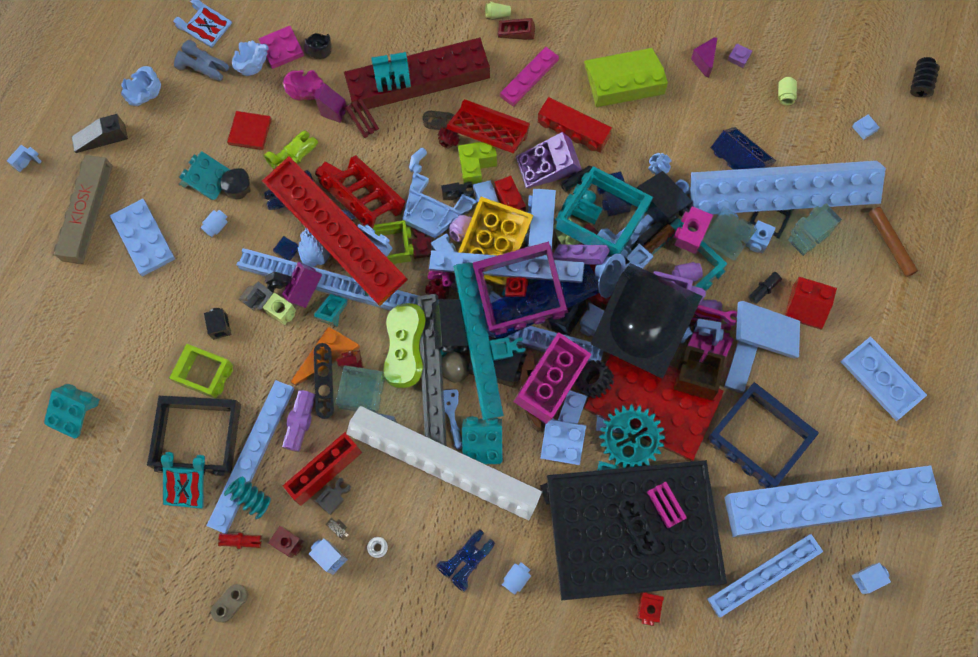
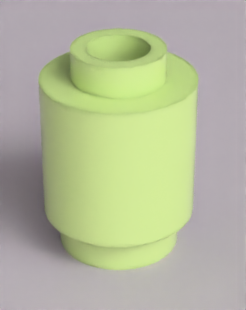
[778,77,797,105]

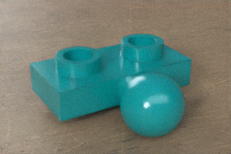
[561,190,603,225]

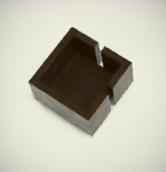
[674,345,726,400]

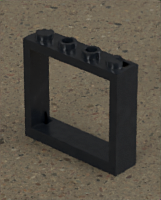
[147,395,241,476]

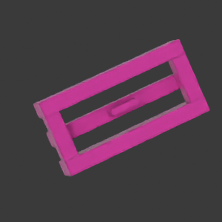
[647,482,687,528]

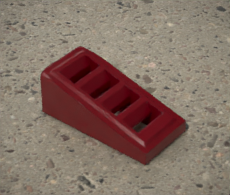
[498,18,535,40]

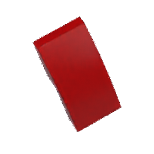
[505,277,528,297]

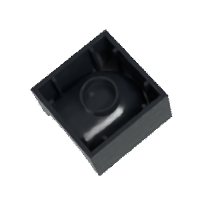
[590,263,703,379]

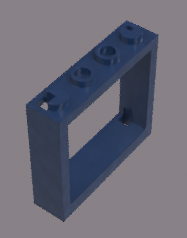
[707,382,819,488]

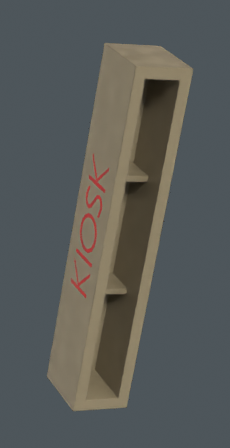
[54,155,113,264]

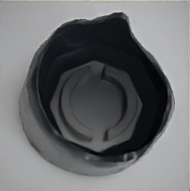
[304,33,332,59]
[220,168,251,199]

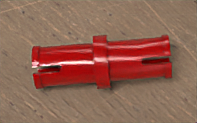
[218,532,262,549]

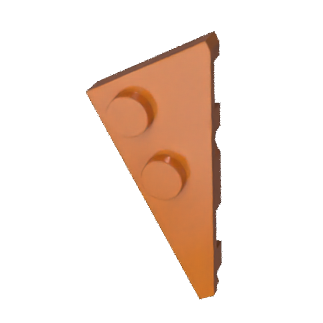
[291,326,360,385]

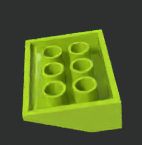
[584,48,668,107]

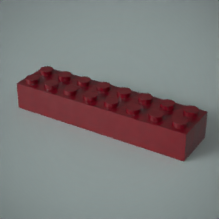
[344,37,490,113]

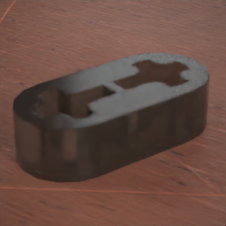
[422,110,454,130]

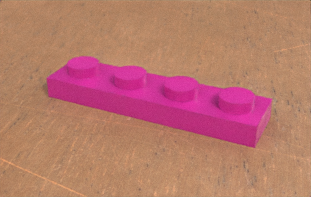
[500,47,559,107]

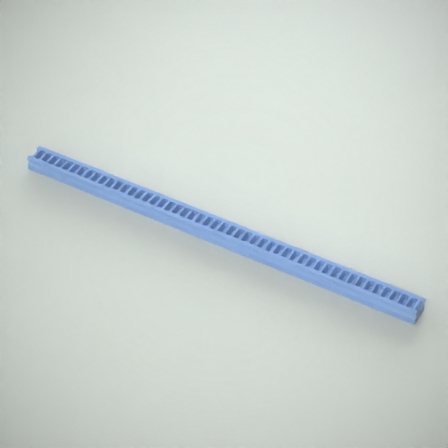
[236,248,603,364]

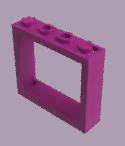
[473,241,568,335]

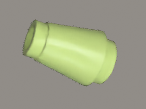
[485,2,511,20]

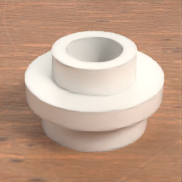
[367,537,388,558]

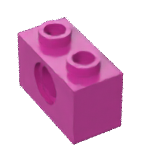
[674,206,713,254]

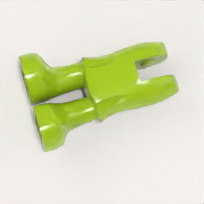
[263,130,318,169]

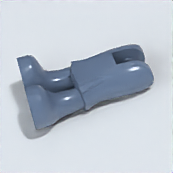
[174,40,229,81]

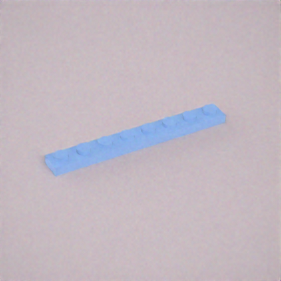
[429,250,584,283]
[207,380,294,534]

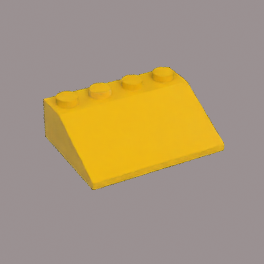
[458,197,534,286]

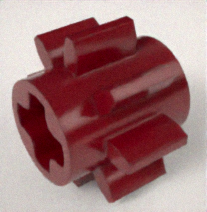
[437,127,460,149]
[425,278,449,299]

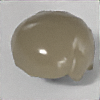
[442,352,469,383]

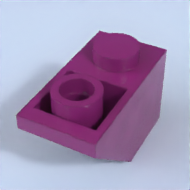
[314,83,347,123]

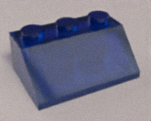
[710,127,776,170]

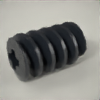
[910,57,940,98]

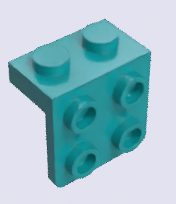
[179,151,230,200]
[44,384,100,439]
[462,416,503,464]

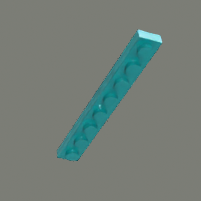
[453,263,504,420]

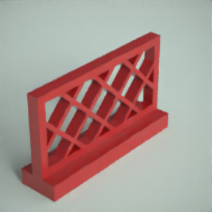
[446,99,530,154]

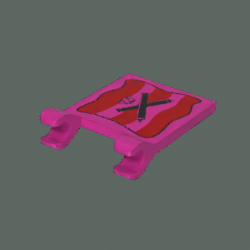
[690,305,737,336]

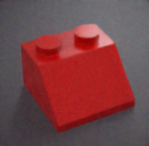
[785,277,837,330]

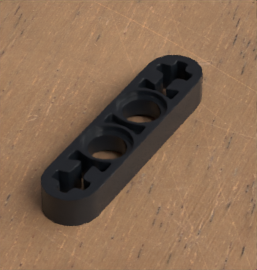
[313,343,334,419]

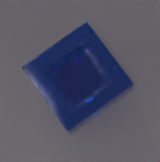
[273,236,299,261]

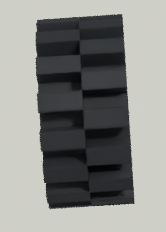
[576,360,614,398]

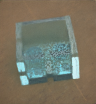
[788,204,842,256]
[702,206,757,261]
[336,366,385,413]

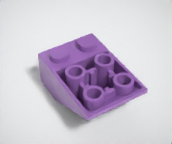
[516,132,582,188]

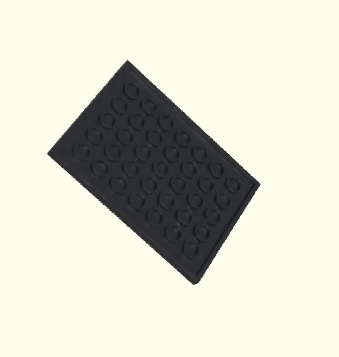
[546,460,727,601]

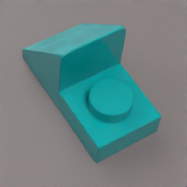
[314,294,348,327]

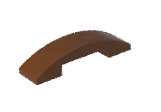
[521,351,541,432]

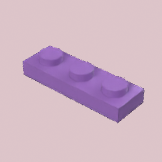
[553,244,610,265]

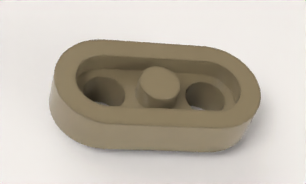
[211,584,248,623]

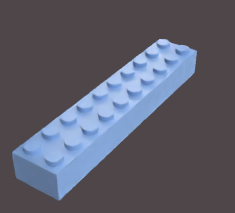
[690,161,886,214]
[724,465,942,538]

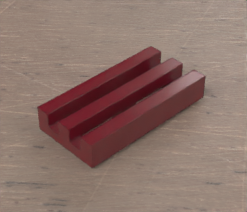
[345,98,379,138]

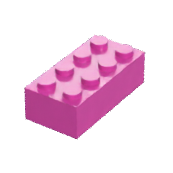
[513,332,592,424]

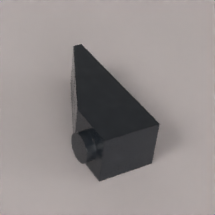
[72,114,128,153]

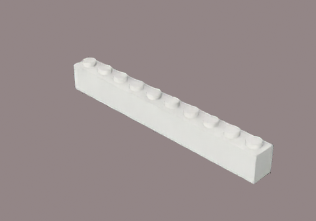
[346,406,542,521]

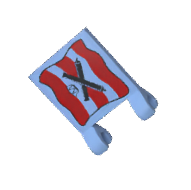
[174,0,232,48]

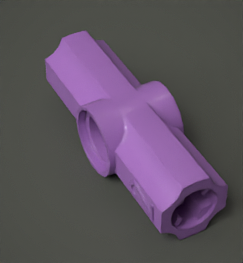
[282,390,315,452]

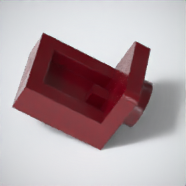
[336,350,364,373]

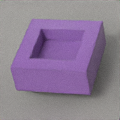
[727,44,752,68]

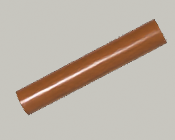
[868,207,918,277]

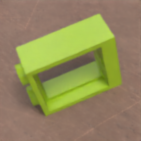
[364,220,414,264]
[169,344,233,399]

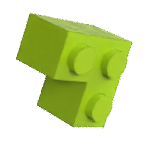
[458,142,497,186]

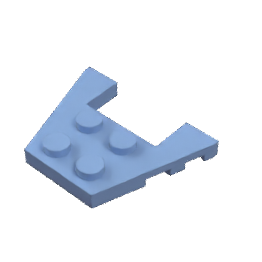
[403,172,477,238]

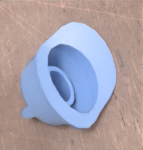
[595,254,626,298]

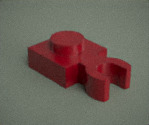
[412,228,432,259]

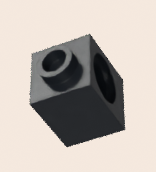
[204,308,232,340]

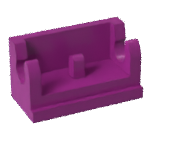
[282,261,322,308]

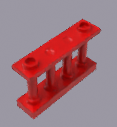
[320,155,406,229]

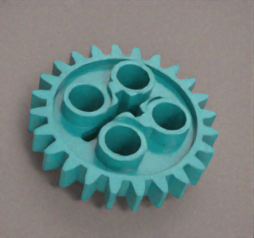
[599,404,665,468]

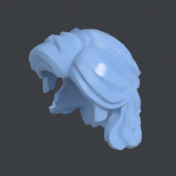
[232,40,269,76]
[121,66,161,106]
[298,227,330,267]

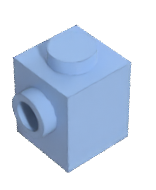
[746,220,775,254]

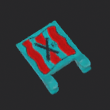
[161,452,205,509]

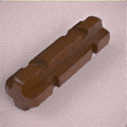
[643,225,675,253]

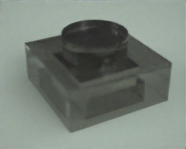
[326,518,349,540]

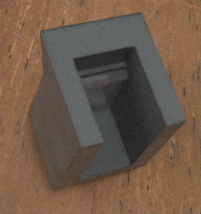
[239,281,273,311]

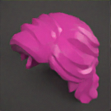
[283,70,323,101]

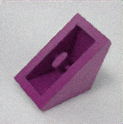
[691,37,718,77]

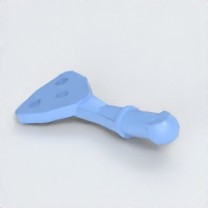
[444,389,462,449]

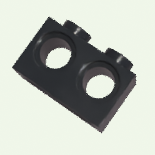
[548,289,587,336]

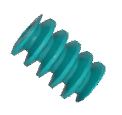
[224,476,271,520]

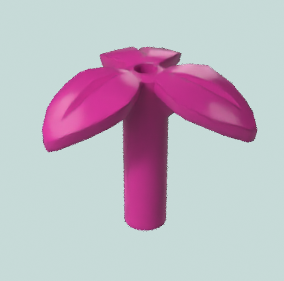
[427,271,458,288]

